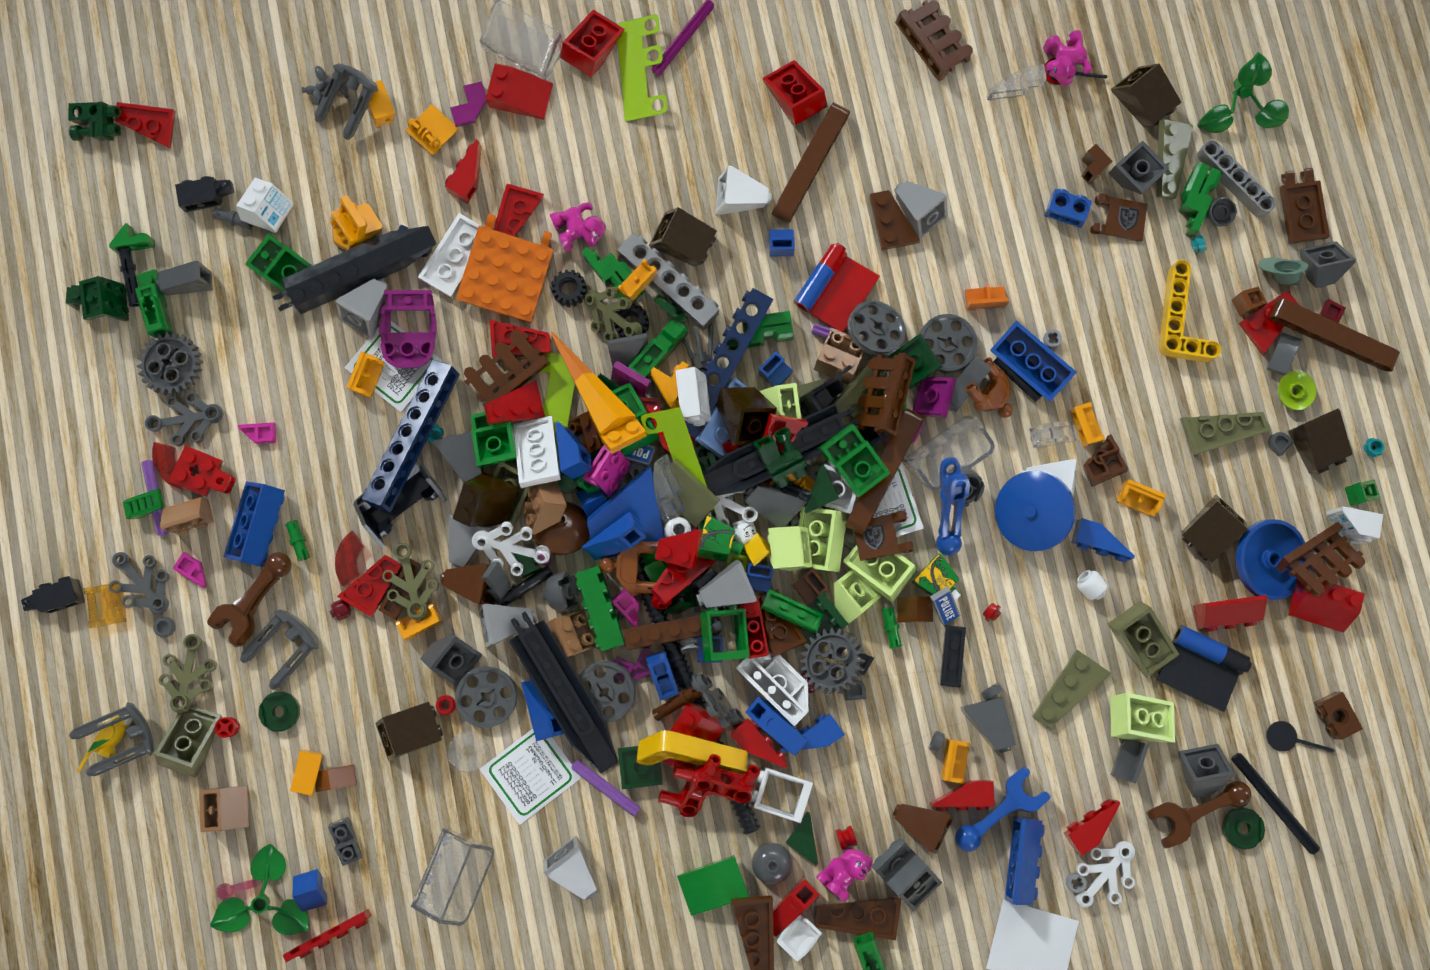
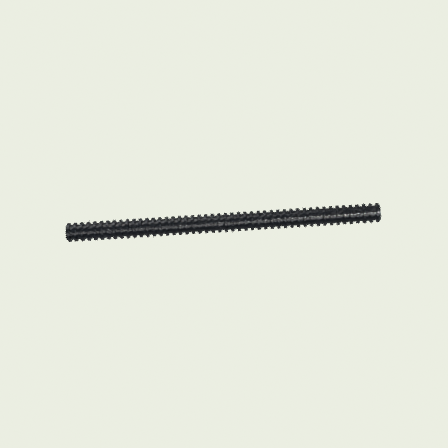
[637,556,760,835]

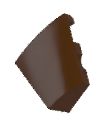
[1083,434,1128,487]

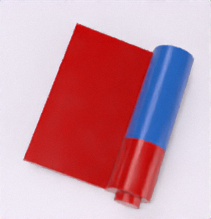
[793,243,880,332]

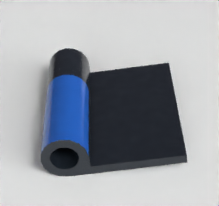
[1156,625,1252,712]

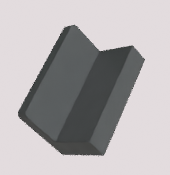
[1110,739,1149,784]

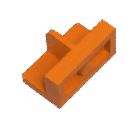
[965,284,1009,310]

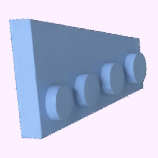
[696,377,747,458]

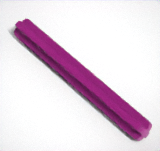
[652,0,714,76]

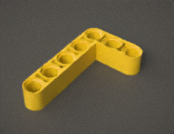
[1159,260,1221,362]
[637,731,748,774]

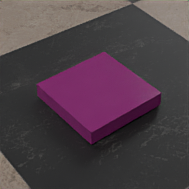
[611,361,650,397]
[913,377,956,418]

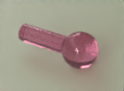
[216,879,257,900]

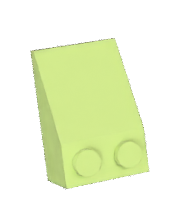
[843,545,917,603]
[1110,693,1175,743]

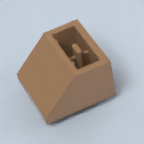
[813,328,864,384]
[522,481,567,535]
[160,497,214,535]
[546,610,596,659]
[199,785,250,832]

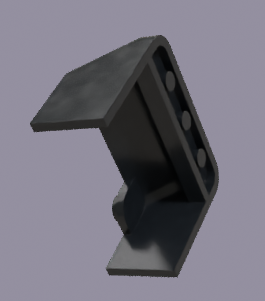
[799,365,889,448]
[353,459,447,548]

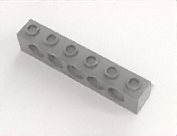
[617,233,719,331]

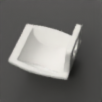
[776,915,822,962]

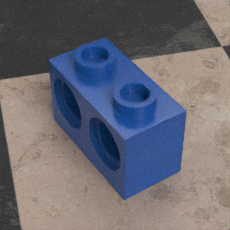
[1044,189,1092,228]
[646,650,679,701]

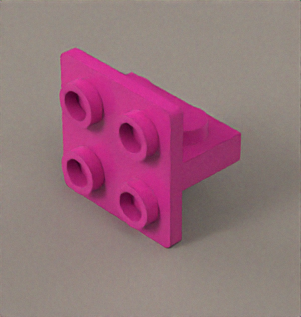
[583,445,631,496]

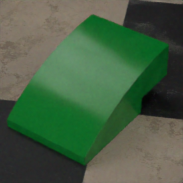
[245,233,312,296]
[612,382,659,456]
[470,412,517,468]
[818,424,890,498]
[677,855,749,915]

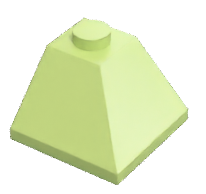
[834,569,881,624]

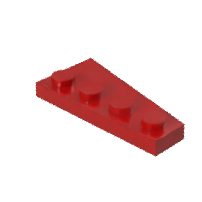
[651,527,717,606]
[283,909,372,963]

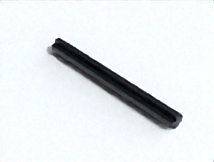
[1231,753,1320,855]

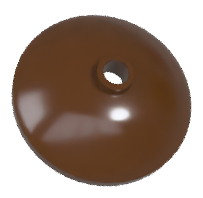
[532,501,590,555]

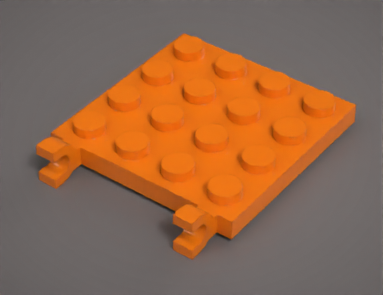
[456,213,554,323]

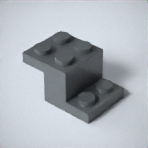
[871,837,942,911]

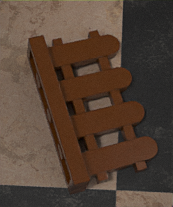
[895,0,973,81]
[464,330,551,406]
[853,353,916,436]
[1275,522,1365,596]

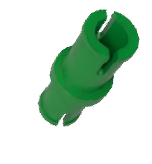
[285,520,310,561]
[881,606,902,649]

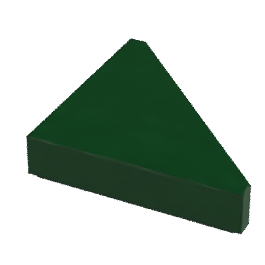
[804,464,840,514]
[785,811,818,866]

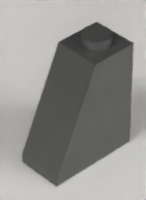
[156,261,213,296]
[949,356,992,412]
[434,432,484,482]
[744,482,808,527]
[960,697,1016,753]

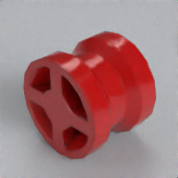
[214,717,240,738]
[835,825,857,850]

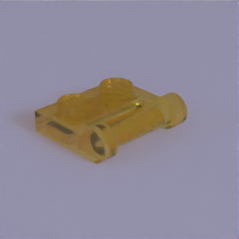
[84,582,127,628]

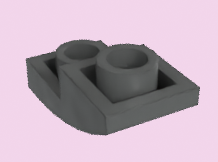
[1267,333,1302,376]
[482,562,511,602]
[328,817,362,866]

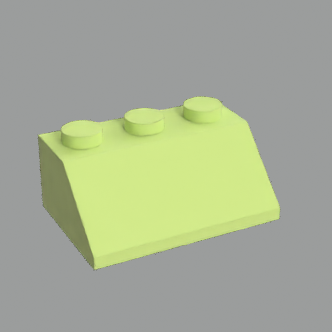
[799,506,848,572]

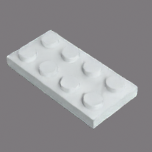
[418,213,483,298]
[513,416,561,488]

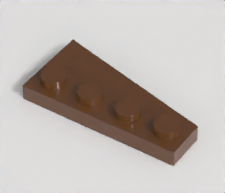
[730,895,774,970]
[814,897,901,940]

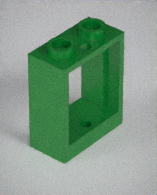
[700,605,750,662]

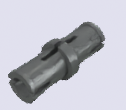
[212,207,253,230]

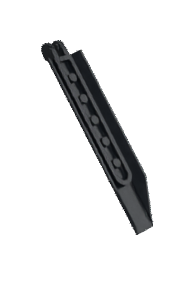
[272,226,437,314]
[703,404,859,496]
[509,611,618,773]

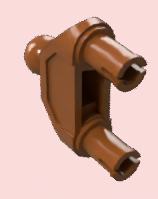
[965,357,1013,418]
[599,541,659,596]

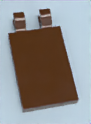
[1279,168,1330,244]

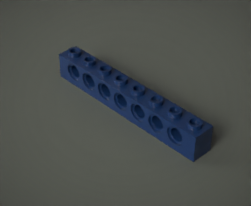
[685,288,774,438]
[362,360,460,513]

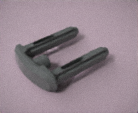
[315,63,378,140]
[240,609,319,690]
[69,702,154,776]

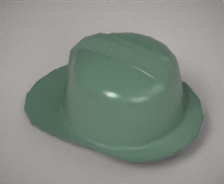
[1258,257,1308,285]

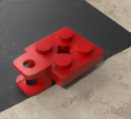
[168,445,236,497]

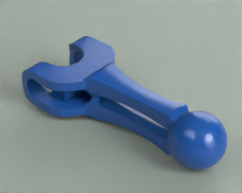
[936,457,970,556]
[955,766,1051,852]

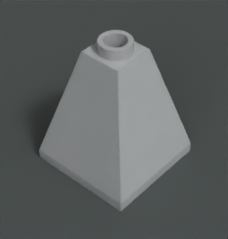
[894,181,948,240]
[335,279,388,339]
[449,513,497,568]
[696,560,757,608]
[478,604,537,648]
[543,836,597,900]

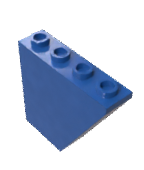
[587,466,666,560]

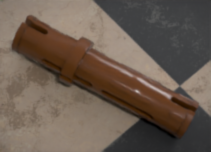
[652,686,703,721]

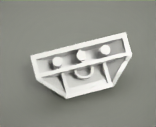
[736,654,809,726]

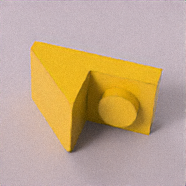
[744,533,771,566]

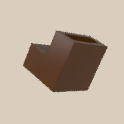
[1081,144,1113,184]
[792,568,828,605]
[897,596,933,623]

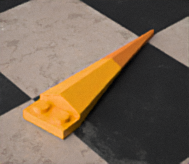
[551,332,647,454]

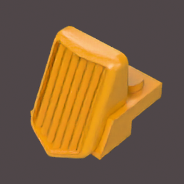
[330,195,382,251]
[651,361,691,409]

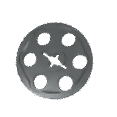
[847,301,906,356]
[920,314,977,373]
[579,661,636,723]
[455,666,517,728]

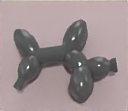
[302,66,349,105]

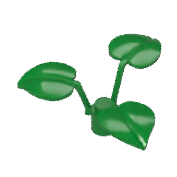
[1197,52,1289,133]
[210,844,309,935]

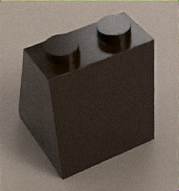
[1111,63,1182,127]
[649,207,717,266]
[717,387,777,445]
[1288,408,1353,474]
[452,472,519,527]
[1182,494,1248,563]
[375,702,443,761]

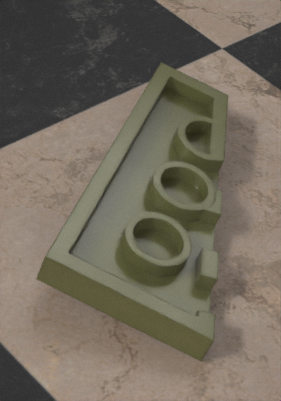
[1156,119,1193,200]
[831,355,887,430]
[1032,650,1111,728]

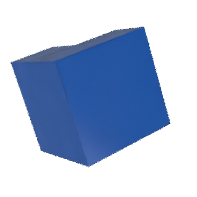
[769,229,795,256]
[758,351,793,387]
[576,489,607,517]
[747,563,773,593]
[697,637,723,663]
[292,869,327,912]

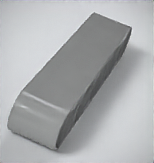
[1197,140,1276,218]

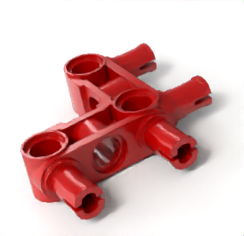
[658,754,760,817]

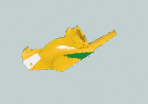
[77,715,135,772]

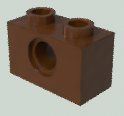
[1314,692,1363,740]

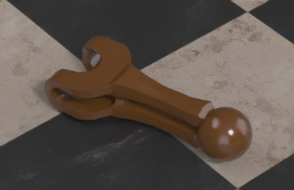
[207,552,292,647]
[1146,781,1252,849]

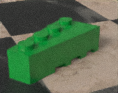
[575,566,626,652]

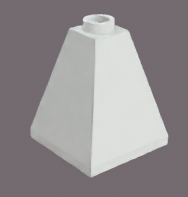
[715,165,771,215]
[1022,459,1078,496]

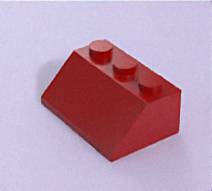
[1288,578,1365,632]
[1193,595,1267,632]
[663,701,724,769]

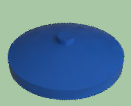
[995,471,1076,551]
[1236,519,1308,600]

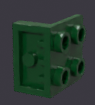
[79,276,129,322]
[798,593,848,644]

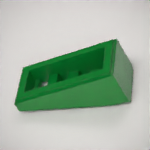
[123,489,164,519]

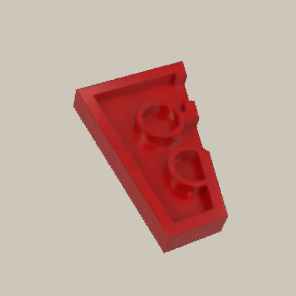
[114,102,176,149]
[493,184,544,237]
[1238,290,1299,355]
[489,319,551,358]
[484,380,545,425]
[337,555,403,617]

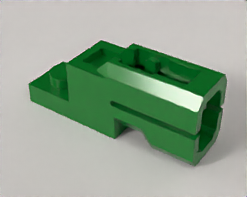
[1178,162,1223,238]
[581,247,646,305]
[135,269,173,338]
[727,311,794,350]
[629,317,689,378]
[853,932,887,970]

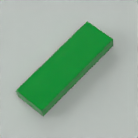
[761,589,824,634]

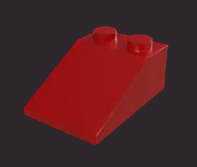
[560,10,625,78]
[763,60,828,125]
[485,63,553,120]

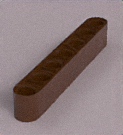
[771,102,850,224]
[1269,298,1400,372]
[845,408,925,535]

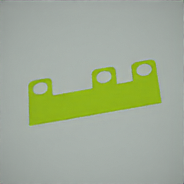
[616,14,667,122]
[524,353,579,461]
[641,407,715,516]

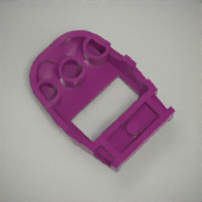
[379,290,437,368]

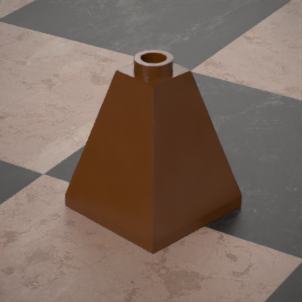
[441,563,496,605]
[893,804,954,854]

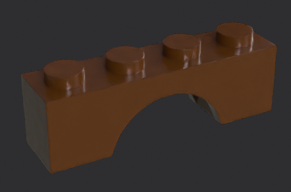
[623,615,702,651]

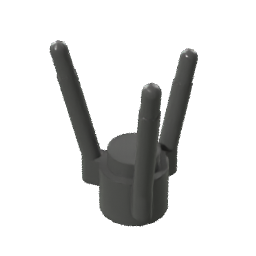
[683,324,713,370]

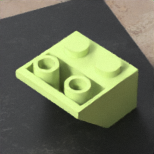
[760,383,801,419]
[768,526,813,571]

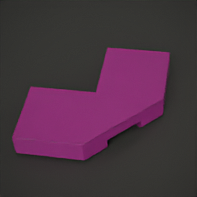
[450,81,487,127]
[614,647,655,682]

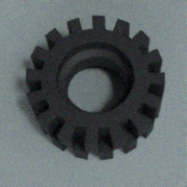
[551,269,587,308]
[614,303,650,338]

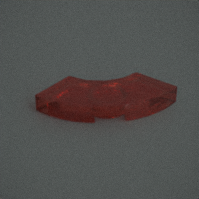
[152,442,183,490]
[335,531,365,586]

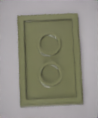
[654,459,720,527]

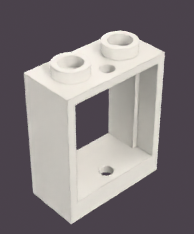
[675,367,711,426]
[751,767,813,823]

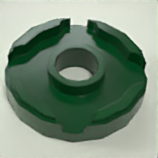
[653,294,688,324]
[258,691,300,732]
[1222,807,1265,850]

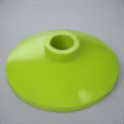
[1278,371,1317,410]

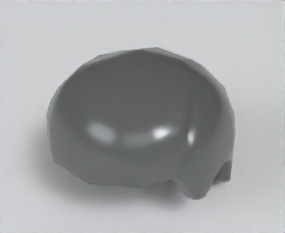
[1207,197,1237,226]

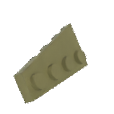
[1180,412,1270,455]

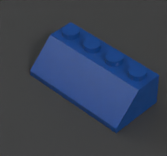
[990,320,1077,402]
[223,481,285,567]
[1005,816,1045,905]

